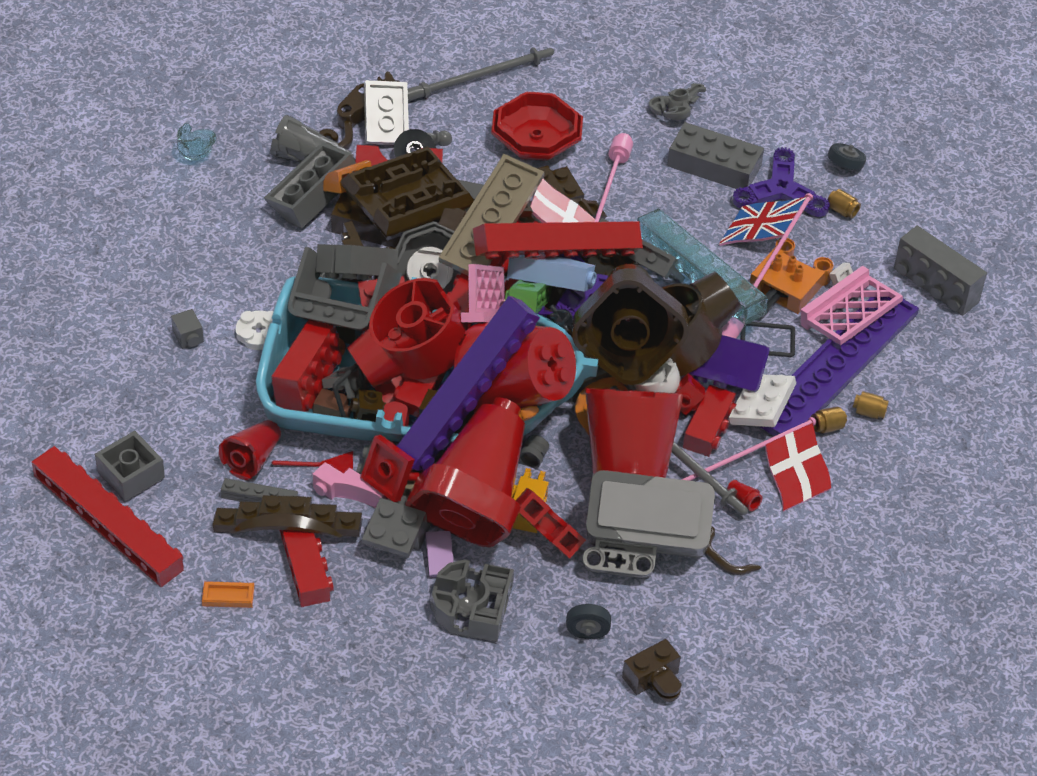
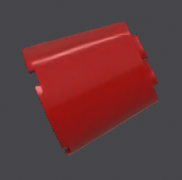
[454,322,576,413]
[586,388,683,478]

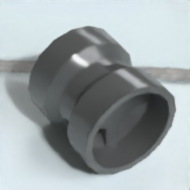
[519,435,549,468]

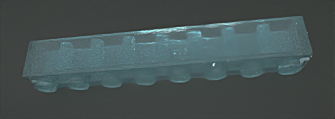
[637,208,767,325]

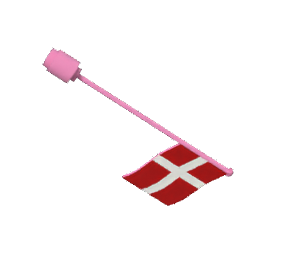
[530,133,633,258]
[681,417,831,512]

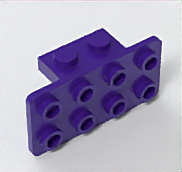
[689,335,770,391]

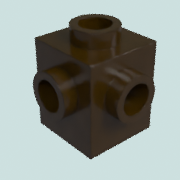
[350,389,386,422]

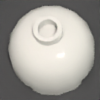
[634,358,680,393]

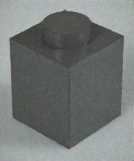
[171,309,204,349]

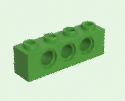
[505,280,552,314]

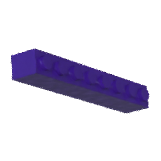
[397,296,540,472]

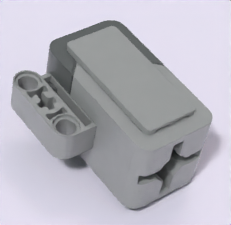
[583,470,715,578]

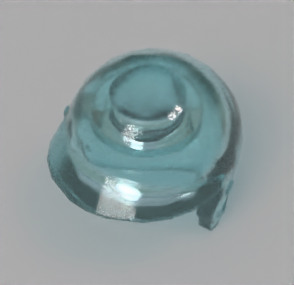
[177,123,216,161]

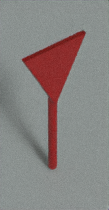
[271,451,353,474]

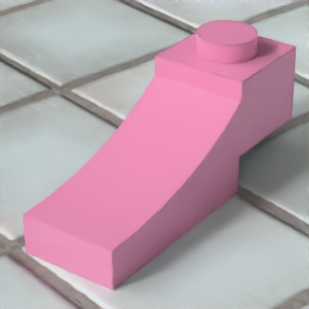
[312,462,388,508]

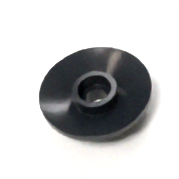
[394,129,436,158]

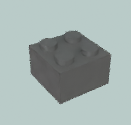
[95,430,165,501]

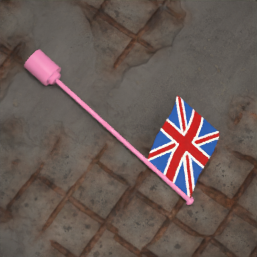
[719,193,813,339]

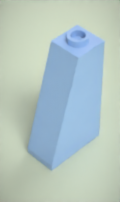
[507,255,597,291]

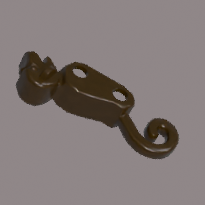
[319,71,400,149]

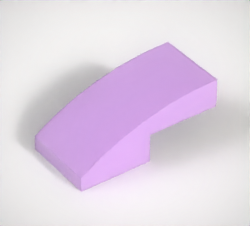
[426,531,453,578]

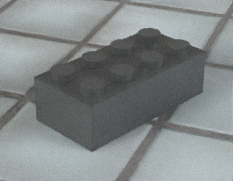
[667,122,764,189]
[894,225,987,316]

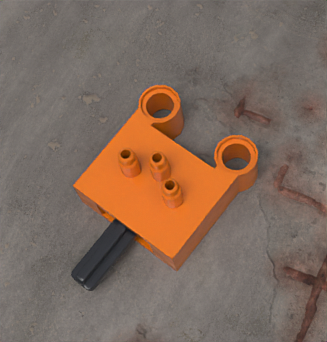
[749,238,834,318]

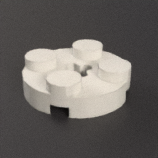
[406,247,453,289]
[236,311,273,350]

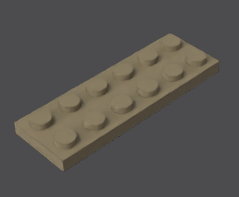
[439,154,544,276]

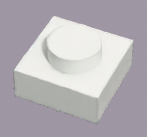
[829,263,853,286]

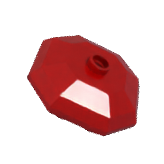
[491,92,583,161]

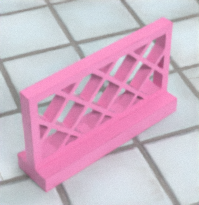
[461,264,504,323]
[801,266,903,345]

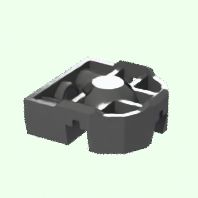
[430,560,514,642]

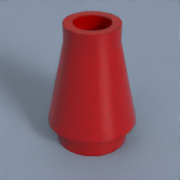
[727,480,763,511]

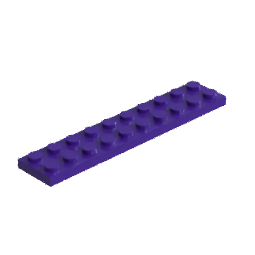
[759,297,919,436]

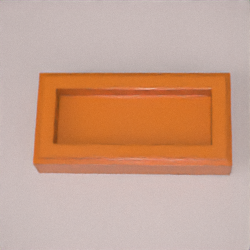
[202,581,255,608]

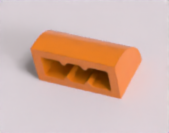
[323,160,371,193]

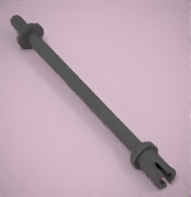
[407,47,554,102]
[610,385,748,515]

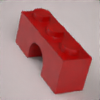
[516,488,586,558]

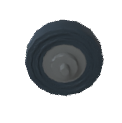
[828,143,866,171]
[566,604,611,639]

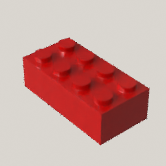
[271,320,342,412]

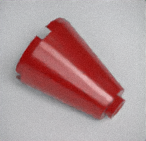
[218,420,281,480]

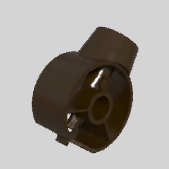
[661,271,742,377]

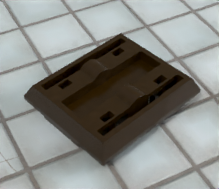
[340,146,474,241]

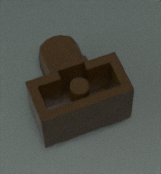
[622,639,682,702]

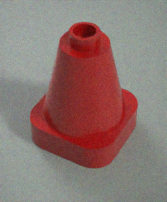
[405,397,525,547]

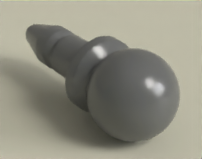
[426,130,452,146]

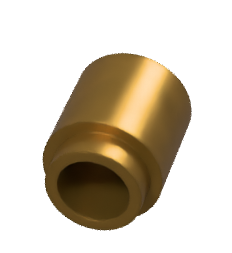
[828,189,861,218]
[853,391,889,419]
[811,406,847,433]

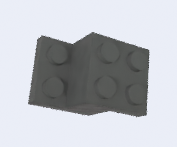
[362,495,431,558]

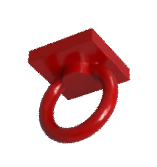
[360,435,423,502]

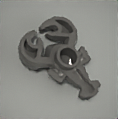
[648,83,706,120]

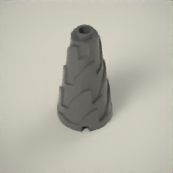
[270,115,356,163]

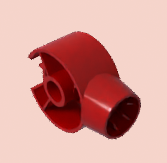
[347,278,469,388]

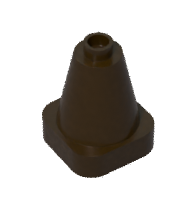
[572,264,689,385]

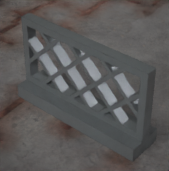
[600,218,685,283]

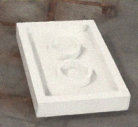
[364,80,409,145]
[729,375,796,427]

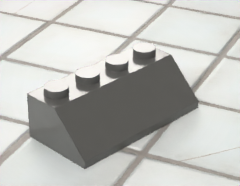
[264,142,356,228]

